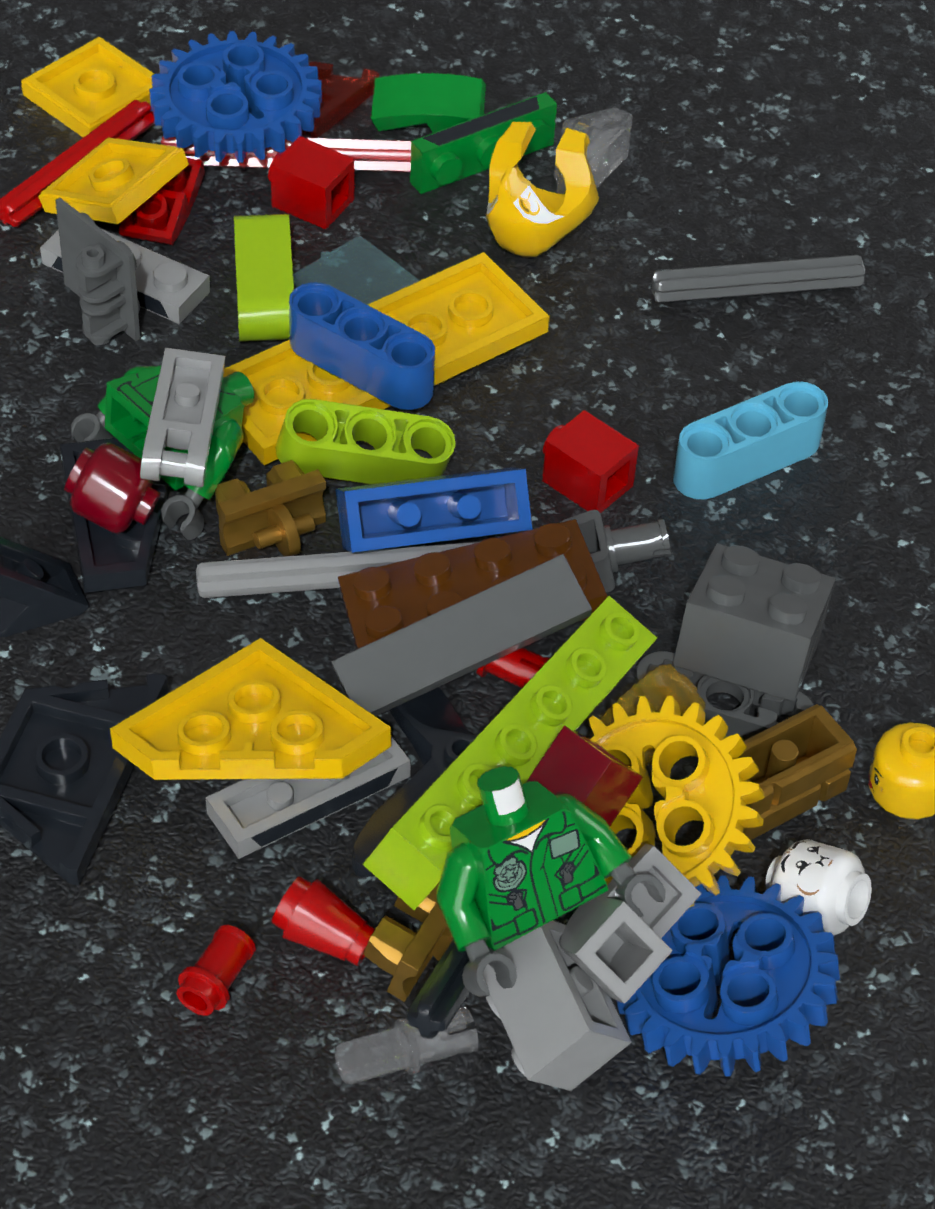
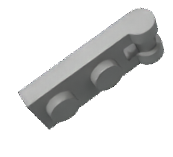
[140,348,225,487]

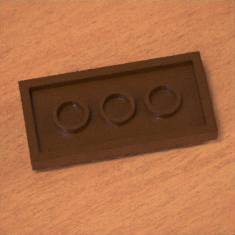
[338,519,607,649]

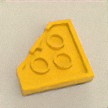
[110,638,392,780]

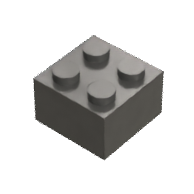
[673,543,836,702]

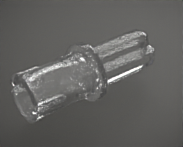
[335,1007,478,1084]

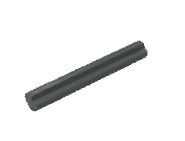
[651,254,865,303]

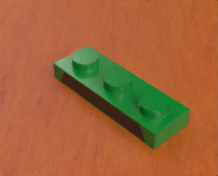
[410,92,557,194]

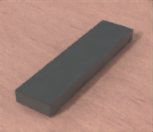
[331,554,592,716]

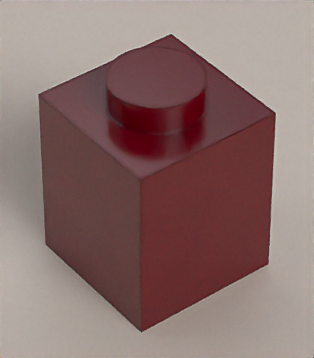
[527,726,643,826]

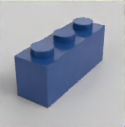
[336,467,532,553]

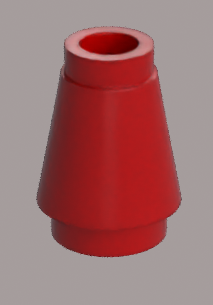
[271,876,375,966]

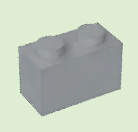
[483,920,632,1091]

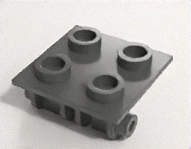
[56,198,140,345]

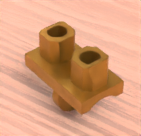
[215,460,326,557]
[363,884,453,1002]

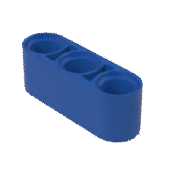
[289,282,435,410]

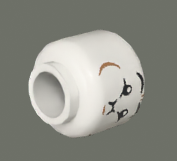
[766,839,872,936]

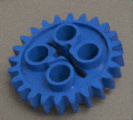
[150,31,322,163]
[616,875,840,1076]

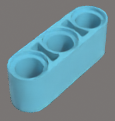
[673,381,828,500]

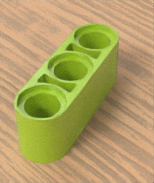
[234,214,294,342]
[275,399,456,484]

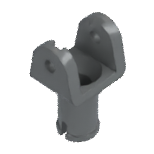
[560,510,672,592]

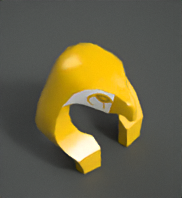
[486,122,599,258]

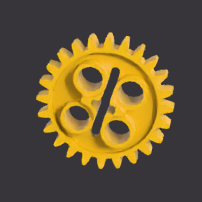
[589,696,765,907]

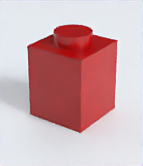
[268,136,355,230]
[542,410,639,513]

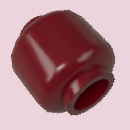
[64,443,161,534]

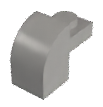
[559,844,701,1004]

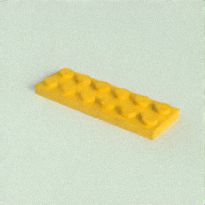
[223,252,549,465]

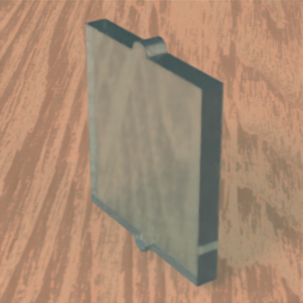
[293,235,420,305]

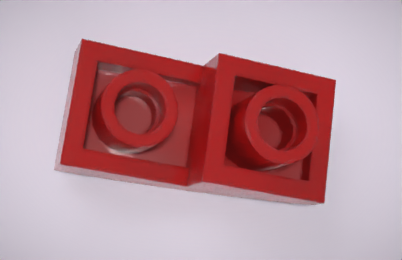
[119,157,205,245]

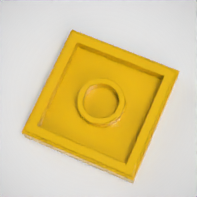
[21,36,154,137]
[38,138,189,224]

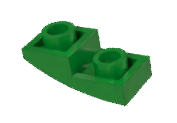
[371,73,486,133]

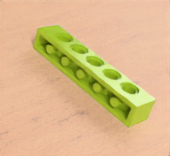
[363,596,657,911]

